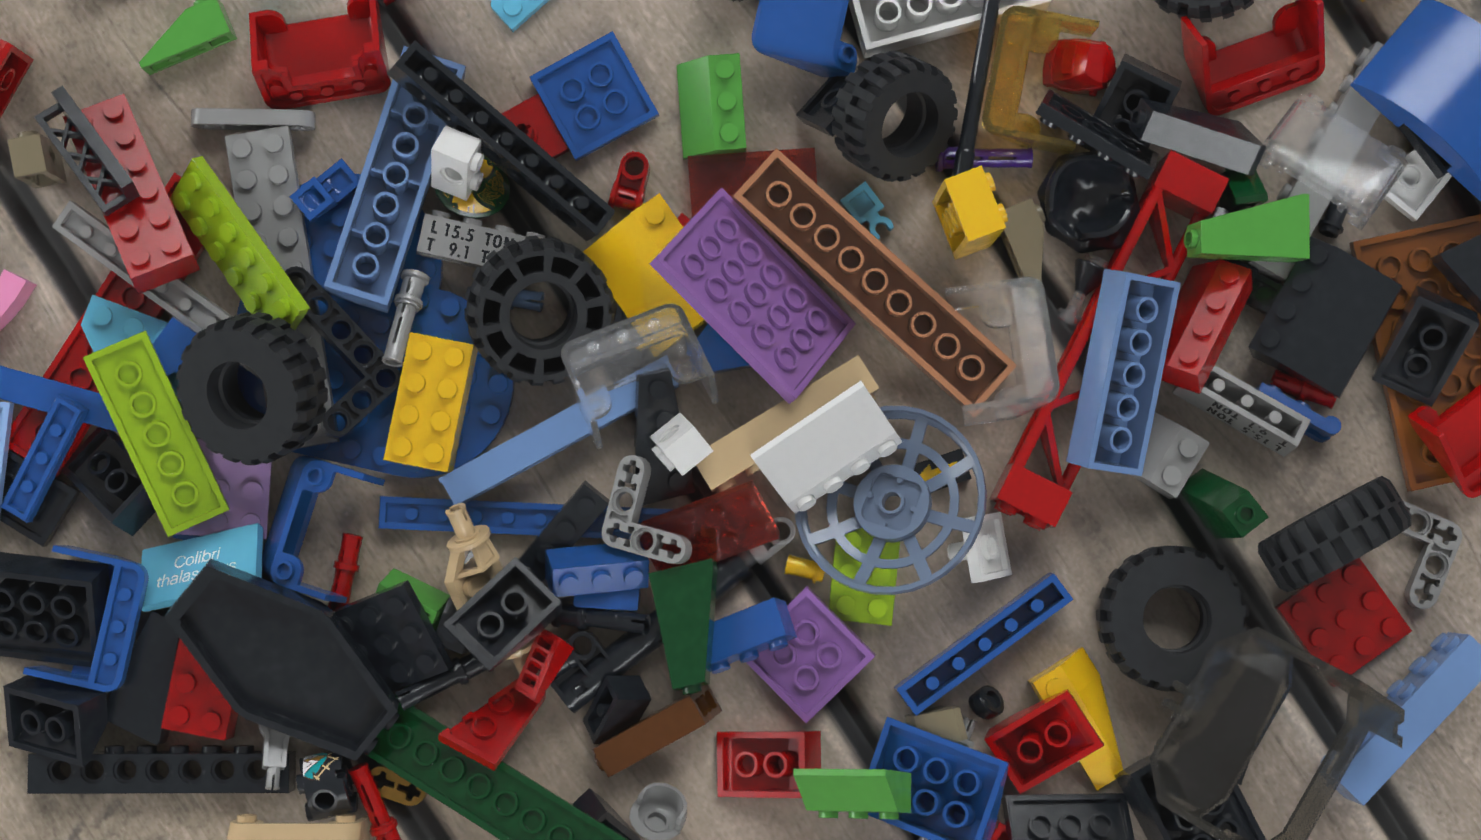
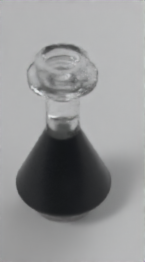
[1058,253,1109,326]

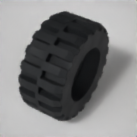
[832,51,958,182]

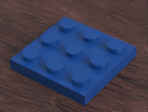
[529,31,659,161]

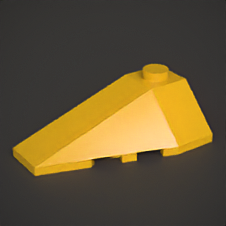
[1027,646,1123,791]

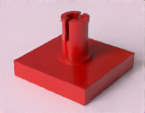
[501,94,569,159]

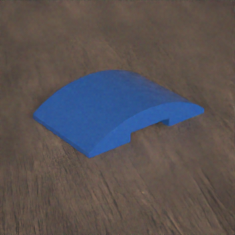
[1350,0,1481,201]

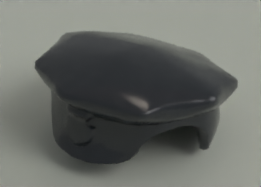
[1037,151,1141,254]

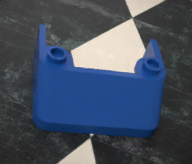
[262,455,385,603]
[23,545,149,692]

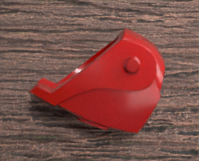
[1043,38,1116,97]

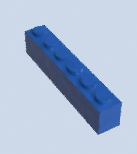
[894,573,1073,716]

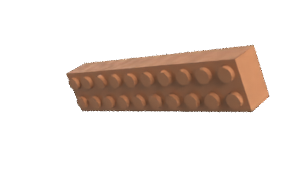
[733,148,1017,414]

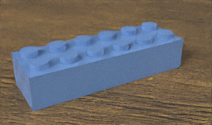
[1066,269,1181,476]
[1317,632,1481,806]

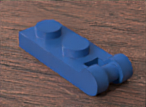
[1256,382,1341,443]

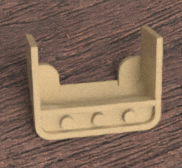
[227,814,371,840]

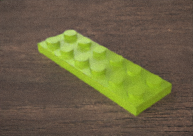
[170,156,310,330]
[83,330,230,537]

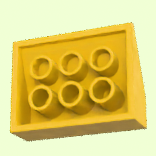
[583,193,706,357]

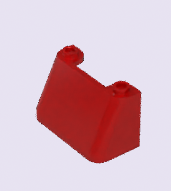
[249,0,391,109]

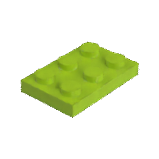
[829,528,900,626]

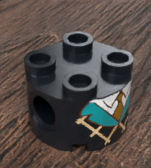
[296,751,358,822]

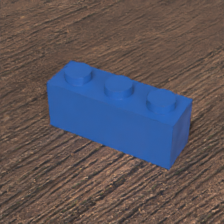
[545,540,649,597]
[711,597,797,674]

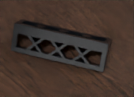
[34,85,140,216]

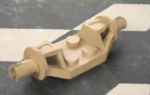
[444,503,539,675]

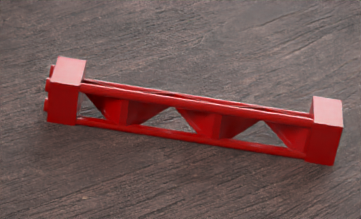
[989,150,1230,531]

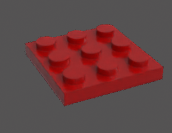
[1274,558,1412,687]

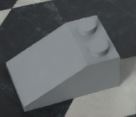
[1129,412,1210,499]

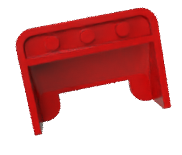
[1407,384,1481,498]

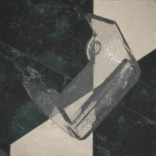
[945,277,1060,426]
[561,304,719,450]

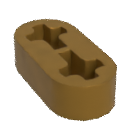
[371,765,427,806]

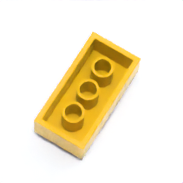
[932,165,1008,260]
[383,332,478,473]

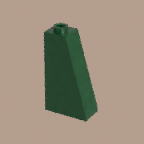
[1180,468,1269,539]
[648,558,718,695]

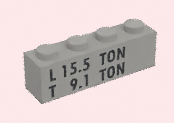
[416,210,546,283]
[1172,365,1311,457]

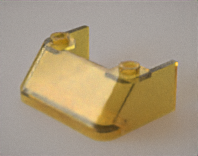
[981,6,1100,155]

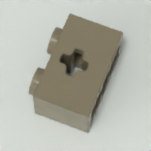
[7,131,67,189]

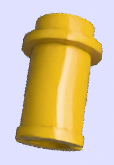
[784,554,825,584]

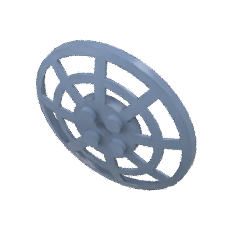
[795,406,987,595]

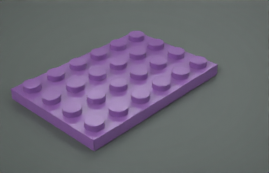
[649,187,856,404]

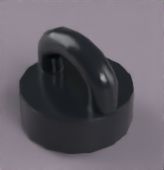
[968,685,1004,720]

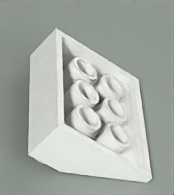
[750,381,902,514]

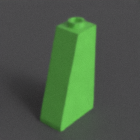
[1184,194,1310,263]

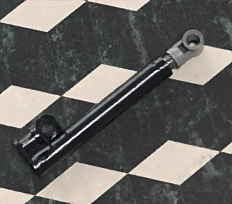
[539,516,795,714]

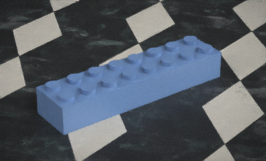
[324,46,466,313]

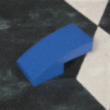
[289,158,359,222]

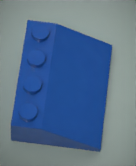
[868,717,1010,840]

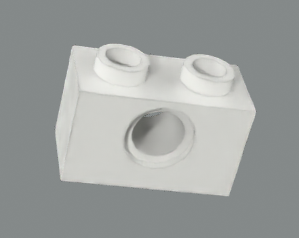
[431,125,484,201]
[650,413,713,476]

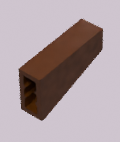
[592,684,722,778]

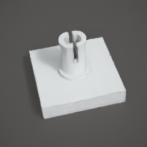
[947,512,1012,583]

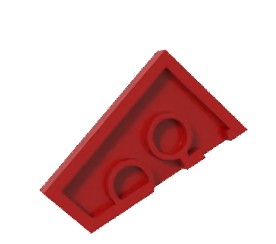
[438,678,546,771]

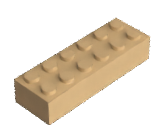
[696,355,879,494]

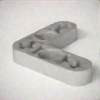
[601,455,692,564]
[1401,500,1462,609]

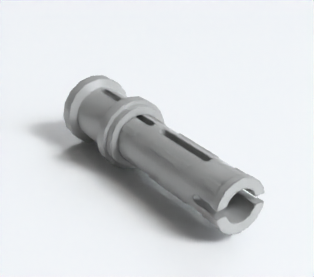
[382,269,430,367]

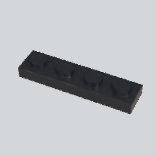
[518,481,609,582]

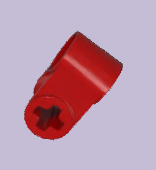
[608,151,650,211]

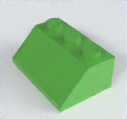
[677,53,747,160]
[793,768,911,820]

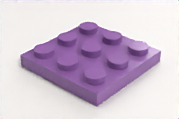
[746,586,876,723]

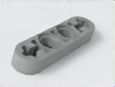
[191,108,315,131]

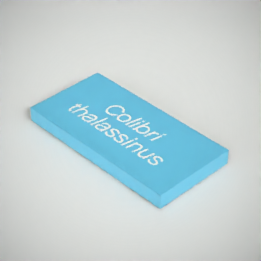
[141,523,263,612]

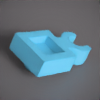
[839,181,894,240]

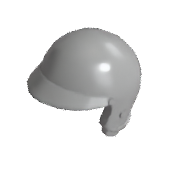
[629,783,687,840]

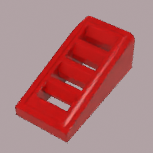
[514,629,574,703]

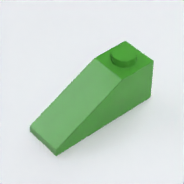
[139,0,237,75]

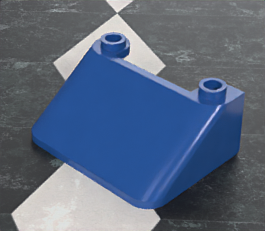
[752,0,857,78]

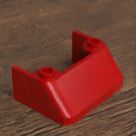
[1181,0,1325,116]

